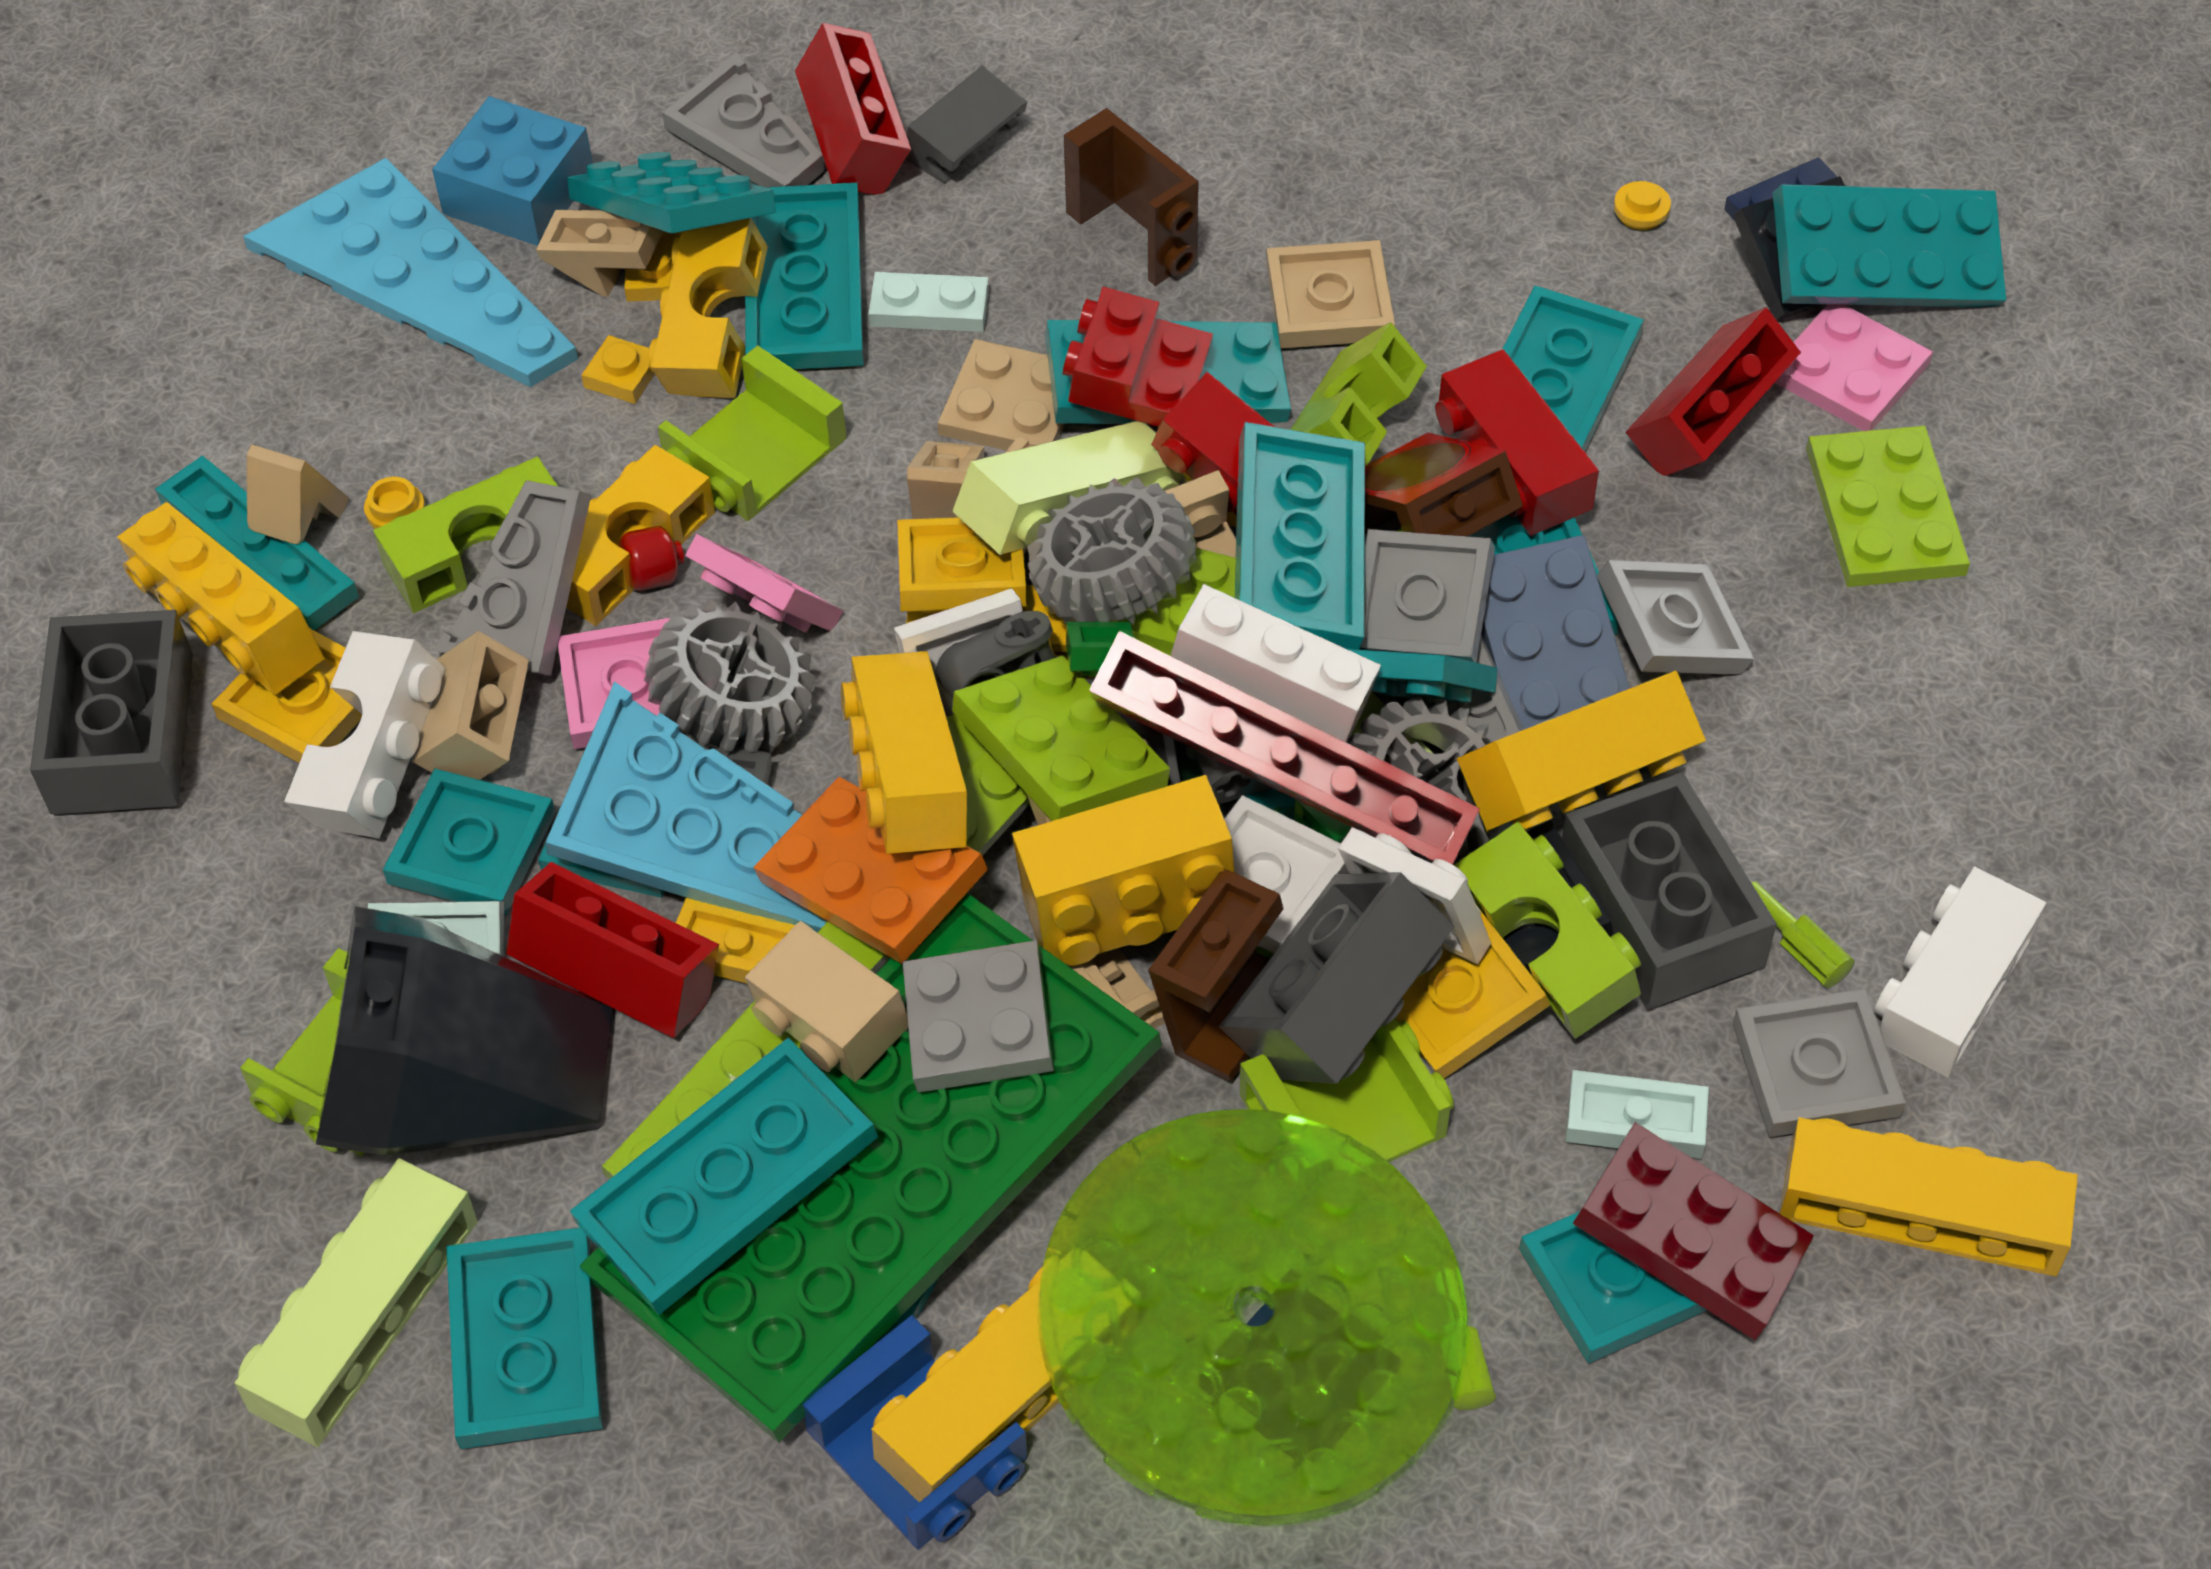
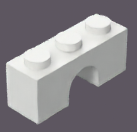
[284,631,446,839]

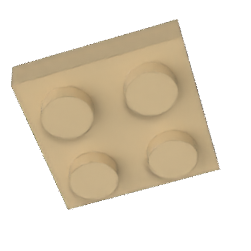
[1266,240,1395,348]
[938,339,1066,450]

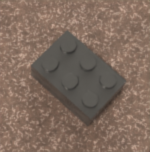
[30,610,193,814]
[1562,772,1777,1010]
[1218,872,1455,1084]

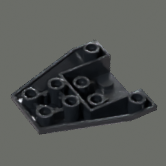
[316,906,612,1156]

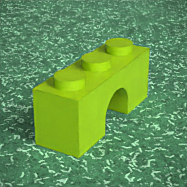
[1290,322,1427,466]
[373,456,558,614]
[1454,822,1641,1039]

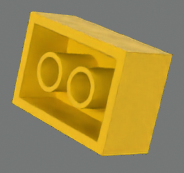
[1012,775,1235,965]

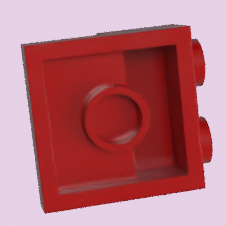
[1062,287,1213,427]

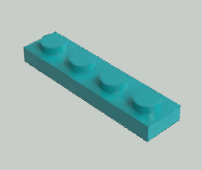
[155,455,359,630]

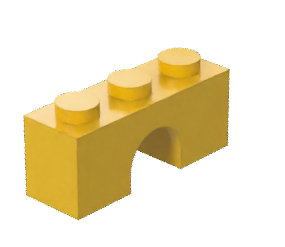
[648,218,768,398]
[566,445,715,626]

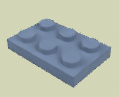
[1481,535,1630,729]

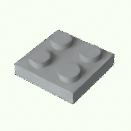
[1359,529,1495,662]
[1597,560,1754,675]
[903,940,1054,1092]
[1733,989,1906,1137]

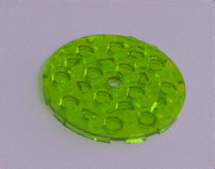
[1037,1109,1467,1525]

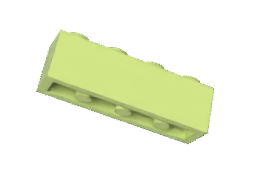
[952,421,1184,555]
[234,1158,478,1448]

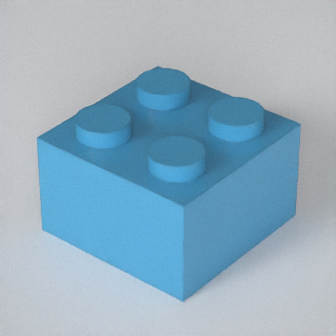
[432,96,593,246]

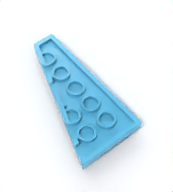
[243,158,578,387]
[546,681,891,960]

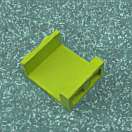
[658,345,847,521]
[240,948,365,1157]
[1239,1018,1454,1201]

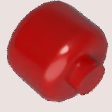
[619,526,684,591]

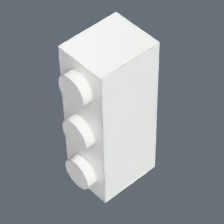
[1170,584,1381,743]
[1874,866,2047,1078]

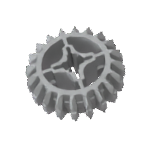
[1027,477,1197,625]
[644,600,816,757]
[1347,696,1501,865]

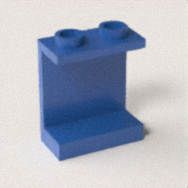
[803,1315,1027,1550]

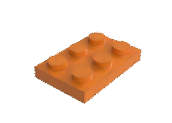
[753,776,988,964]

